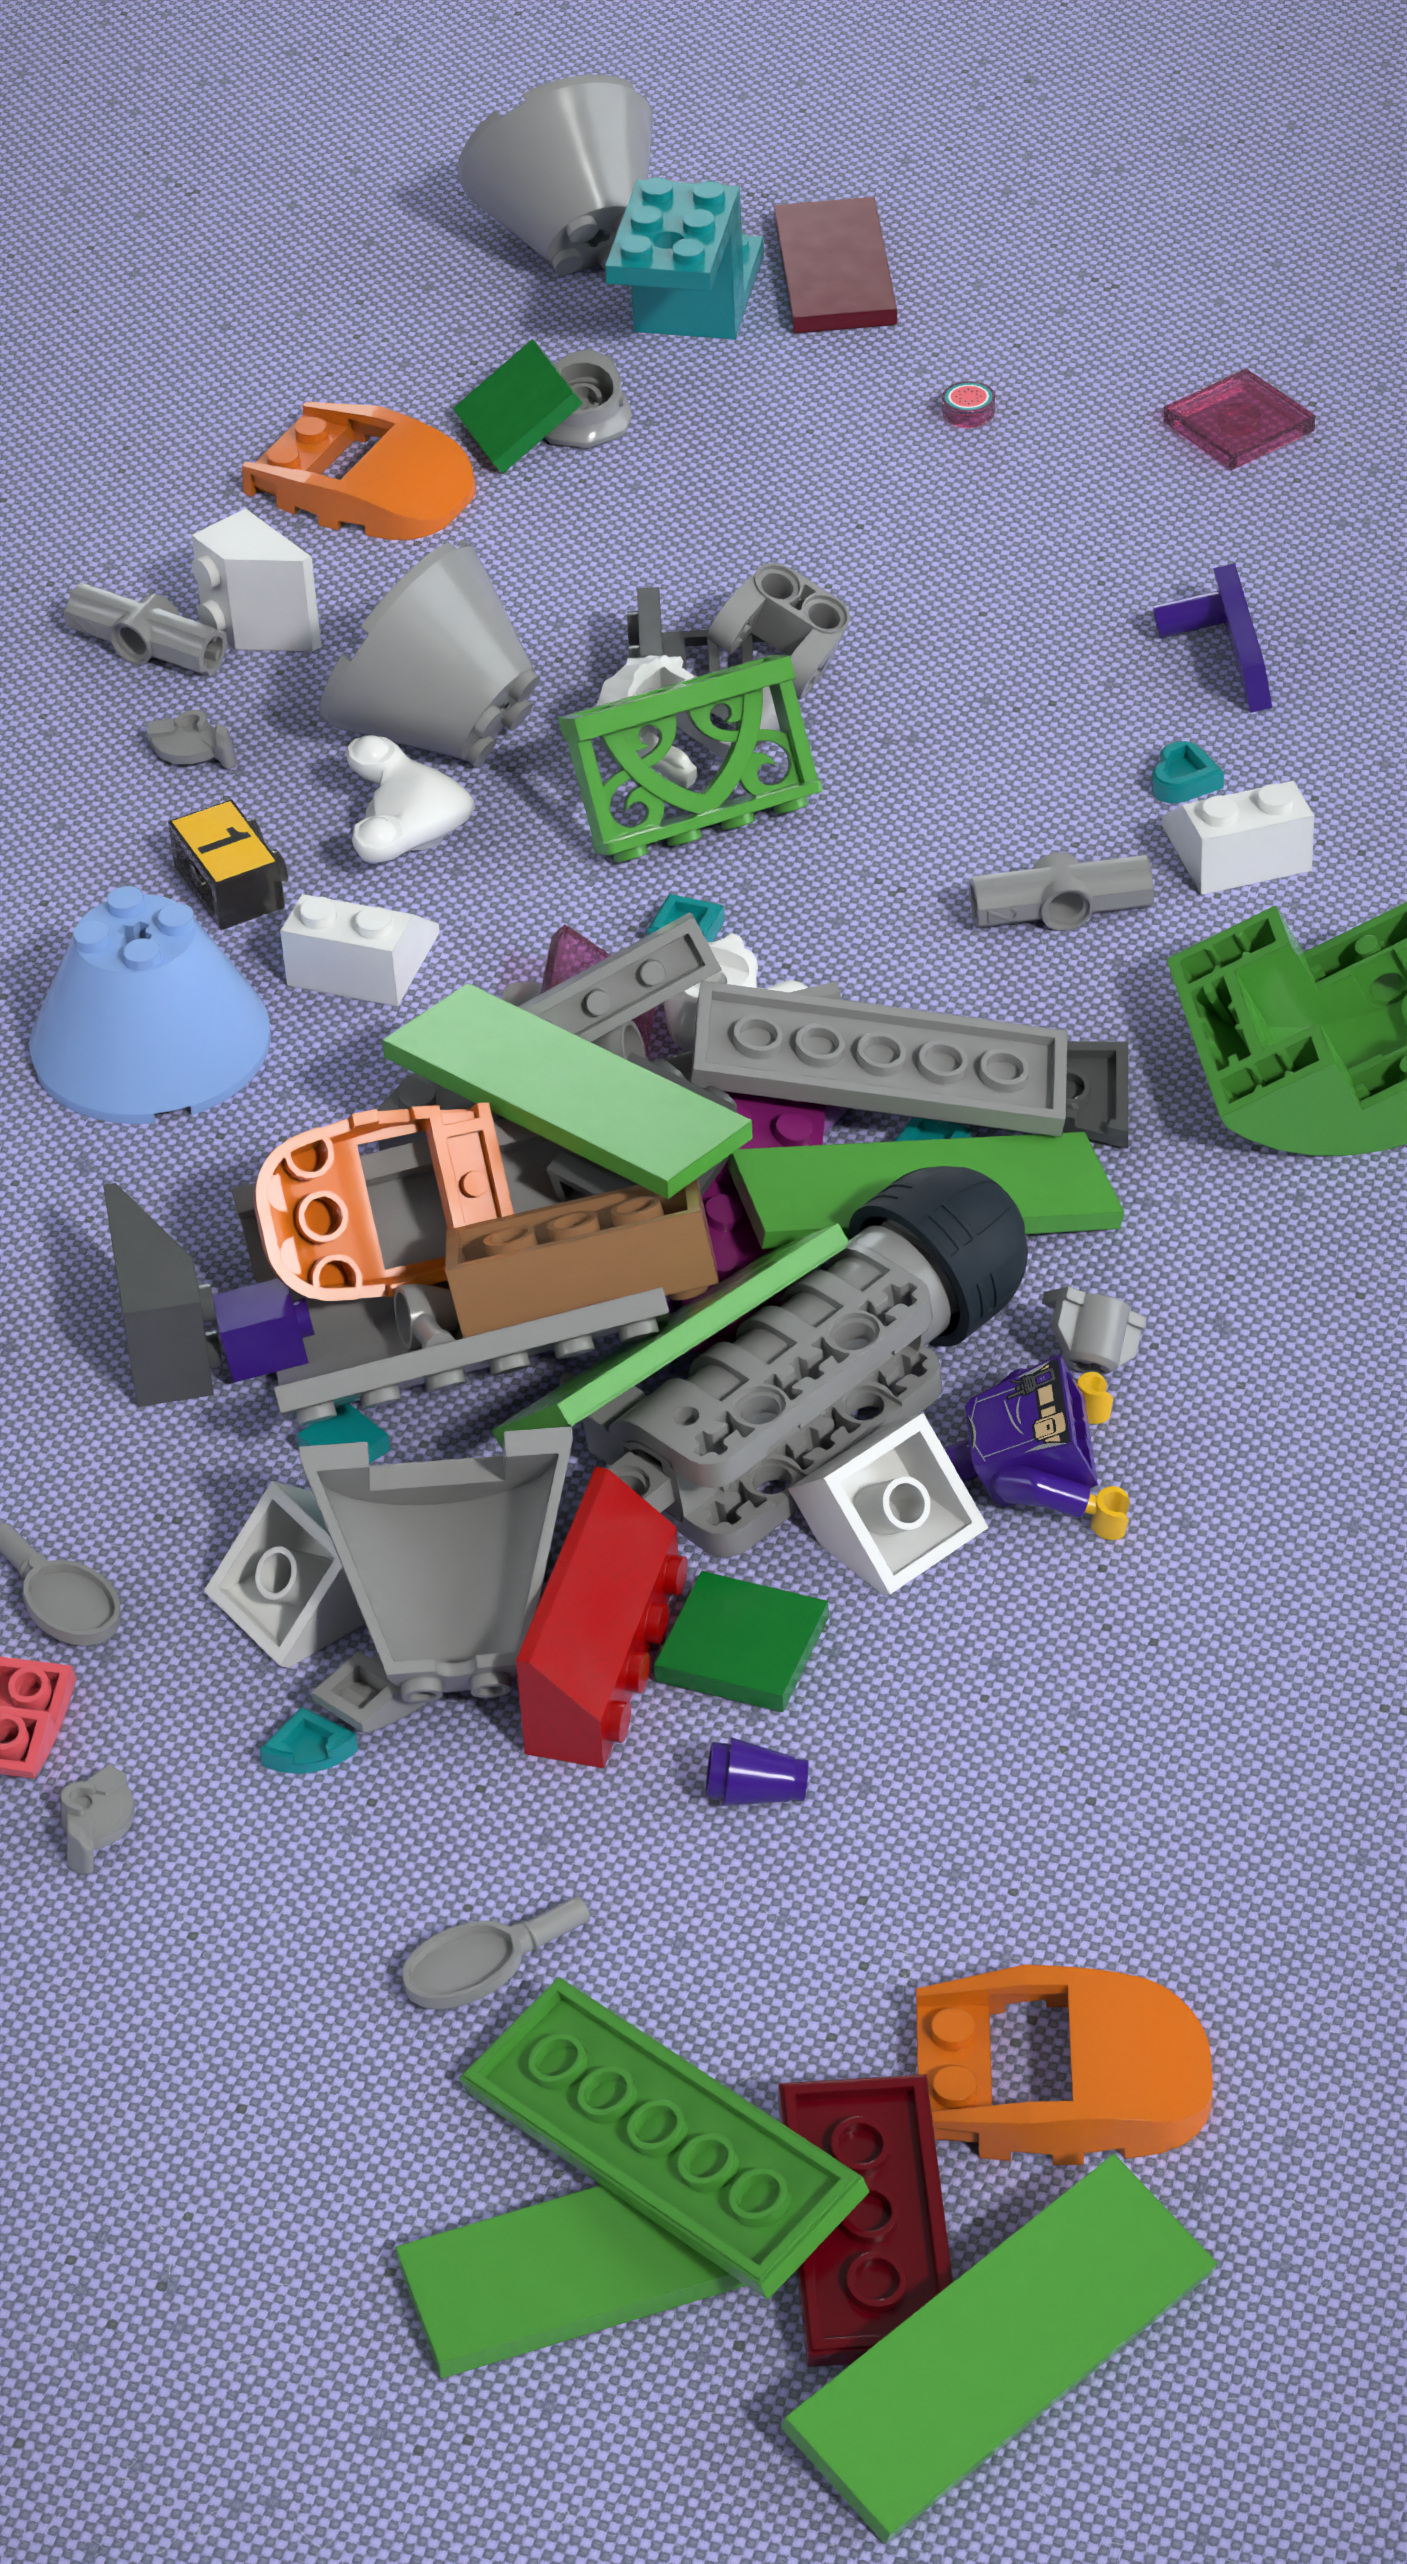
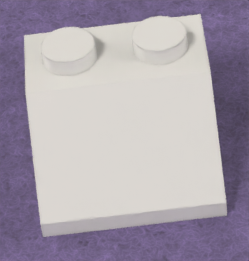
[192,508,322,652]
[1162,781,1314,895]
[280,894,440,1006]
[788,1413,989,1596]
[204,1481,365,1668]

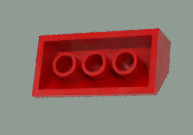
[516,1466,687,1769]

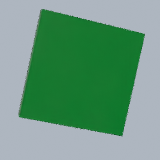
[453,339,583,474]
[654,1571,829,1712]

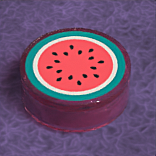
[942,381,995,428]

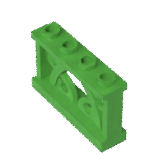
[558,655,823,862]

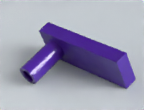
[1152,563,1273,713]

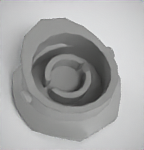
[545,349,631,448]

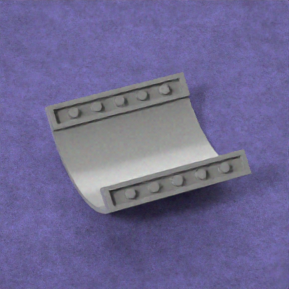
[231,1119,669,1426]

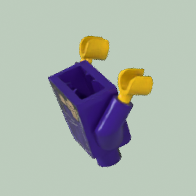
[943,1355,1130,1540]

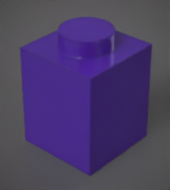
[212,1278,315,1383]

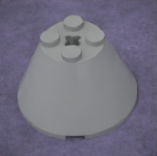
[458,74,653,275]
[319,539,540,766]

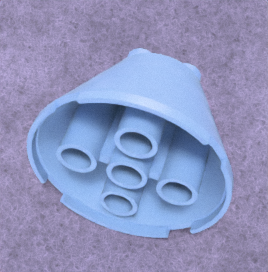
[30,886,271,1124]

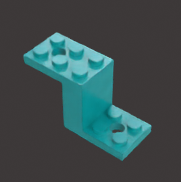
[605,177,764,340]

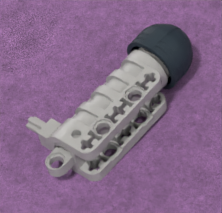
[559,1166,1028,1557]

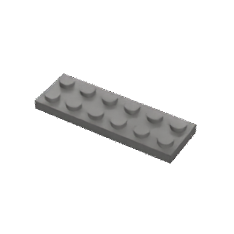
[690,981,1068,1137]

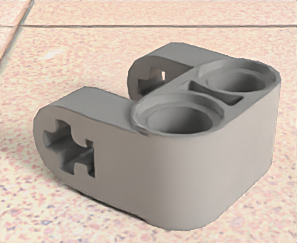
[707,563,850,699]

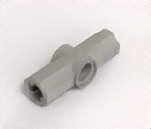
[64,582,228,677]
[969,852,1154,931]

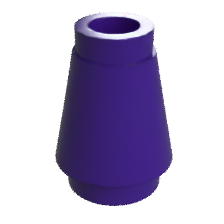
[705,1737,809,1806]

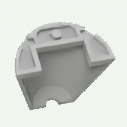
[299,1427,573,1703]

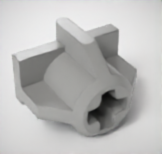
[1042,1286,1147,1375]

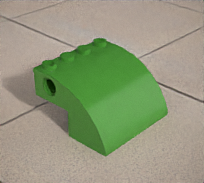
[1166,902,1407,1156]

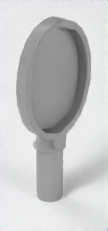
[0,1523,121,1646]
[402,1896,590,2009]

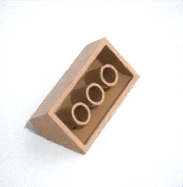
[445,1178,719,1338]

